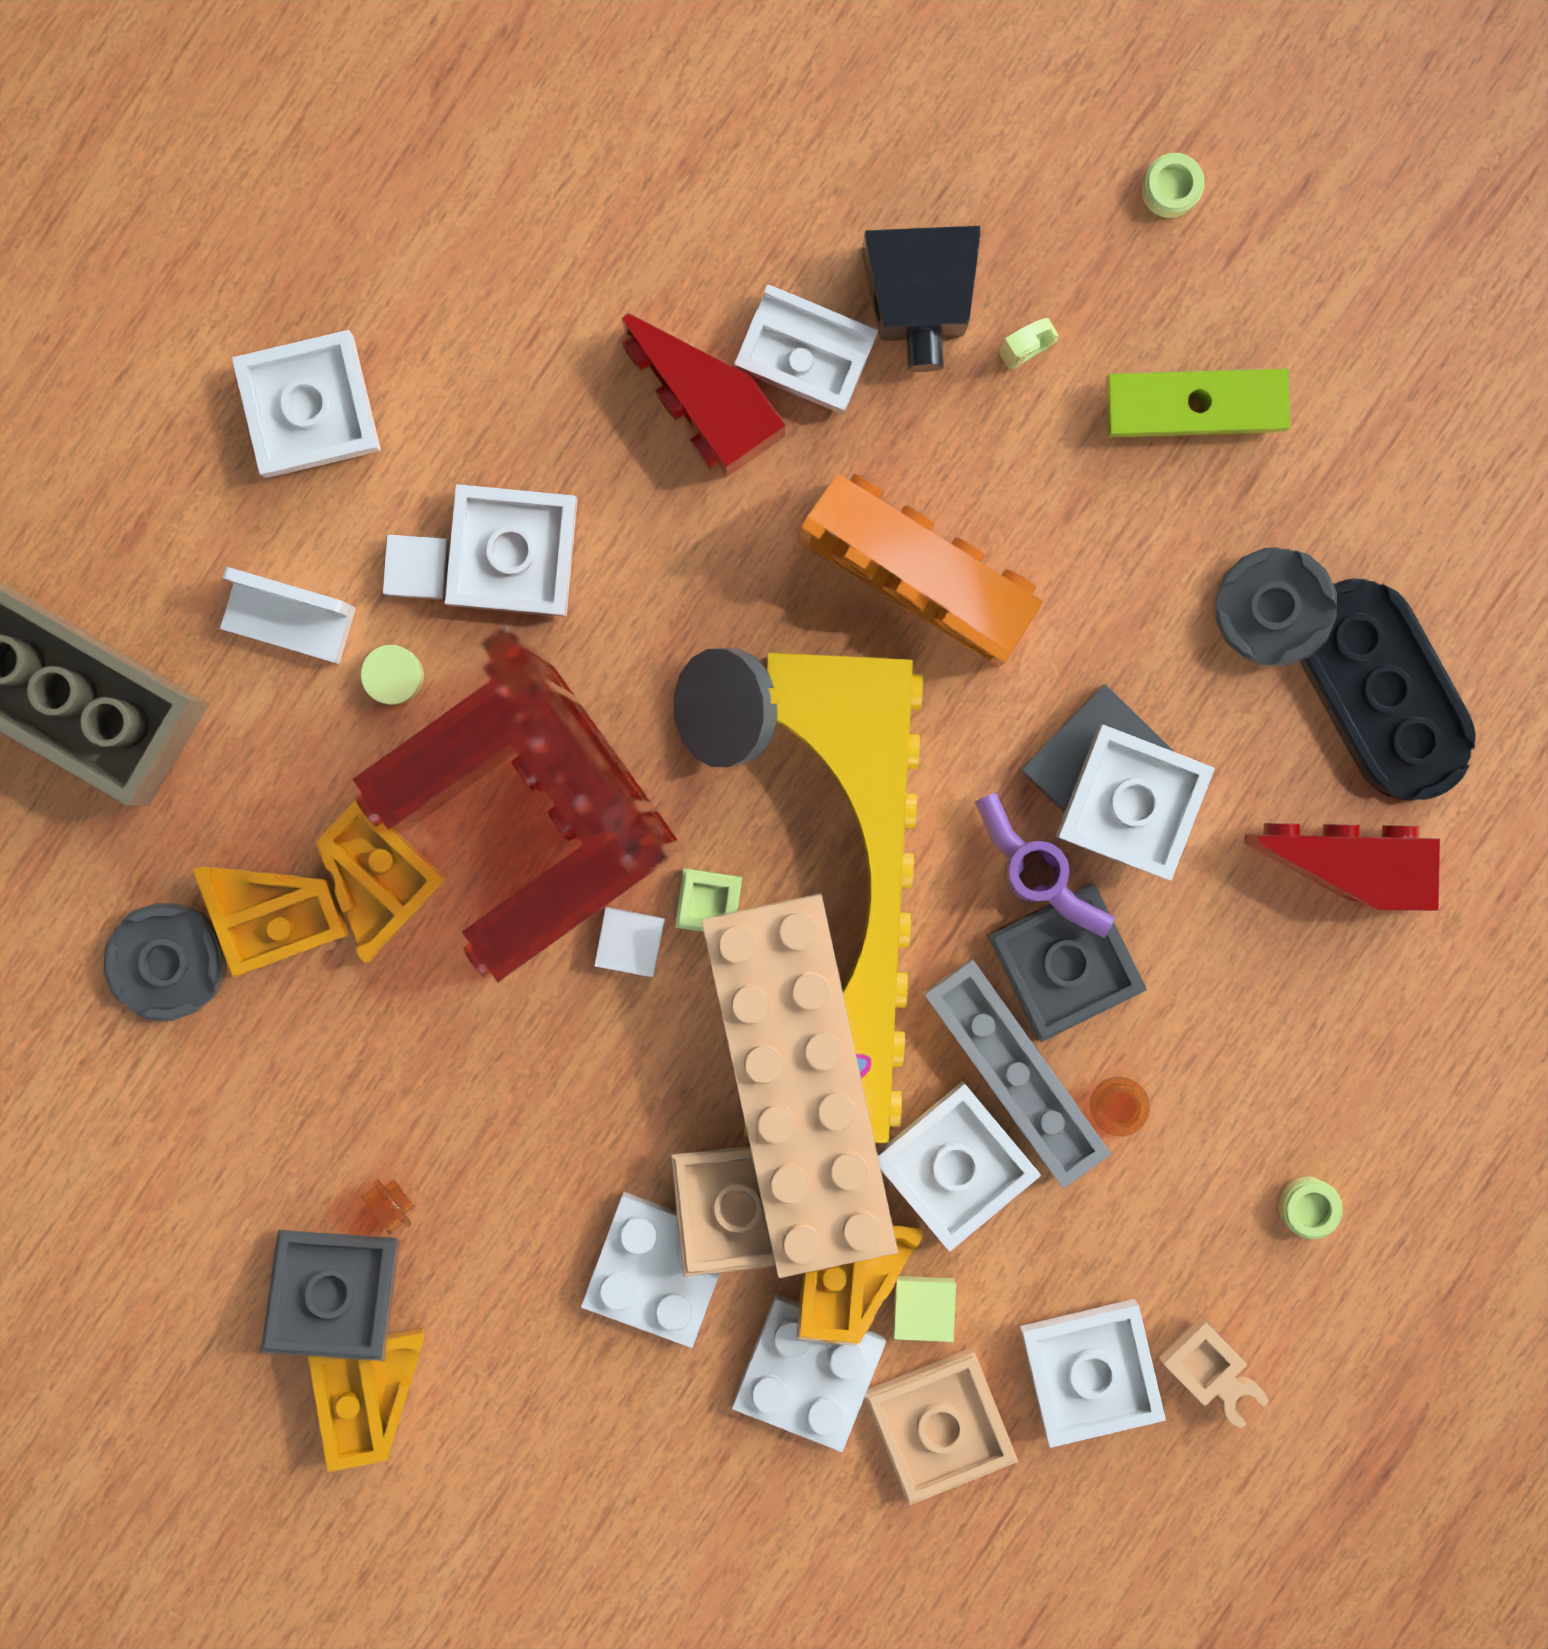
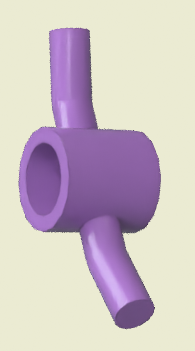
[975,792,1115,938]

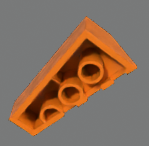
[799,474,1044,667]

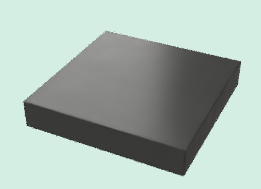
[1020,684,1174,813]
[987,883,1147,1042]
[261,1230,400,1362]

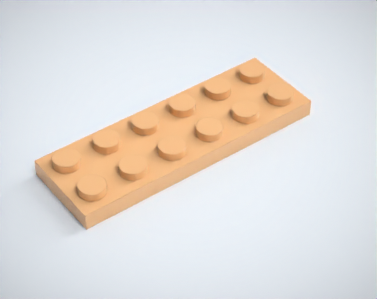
[702,893,898,1278]

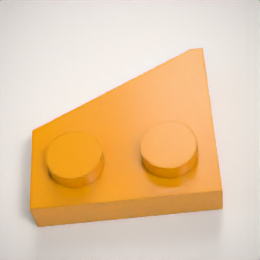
[316,798,448,964]
[193,866,350,978]
[796,1225,923,1346]
[308,1327,426,1473]

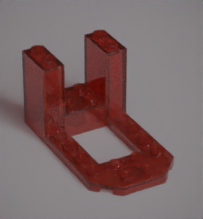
[352,626,685,982]

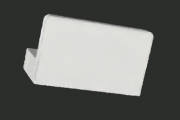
[220,566,356,664]

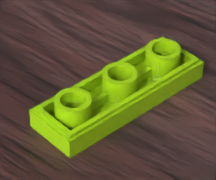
[1106,368,1290,438]

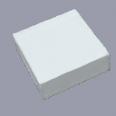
[383,534,450,600]
[594,907,665,977]

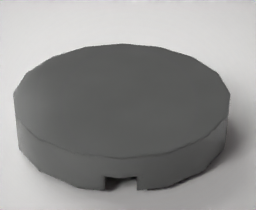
[1216,547,1337,667]
[674,648,777,767]
[104,903,227,1021]

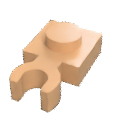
[1159,1317,1269,1428]

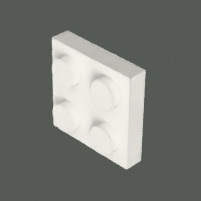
[232,330,381,478]
[445,484,578,617]
[1055,724,1215,881]
[877,1081,1041,1252]
[581,1192,720,1348]
[732,1293,886,1452]
[1020,1299,1166,1448]

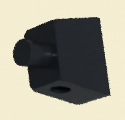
[862,226,981,372]

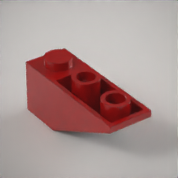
[620,313,785,477]
[1245,823,1440,911]

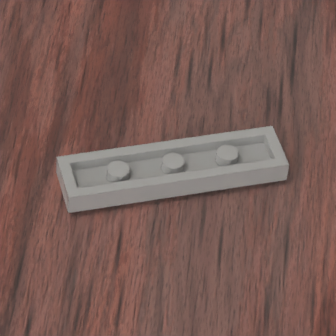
[923,958,1111,1189]

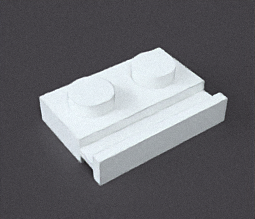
[734,284,878,415]

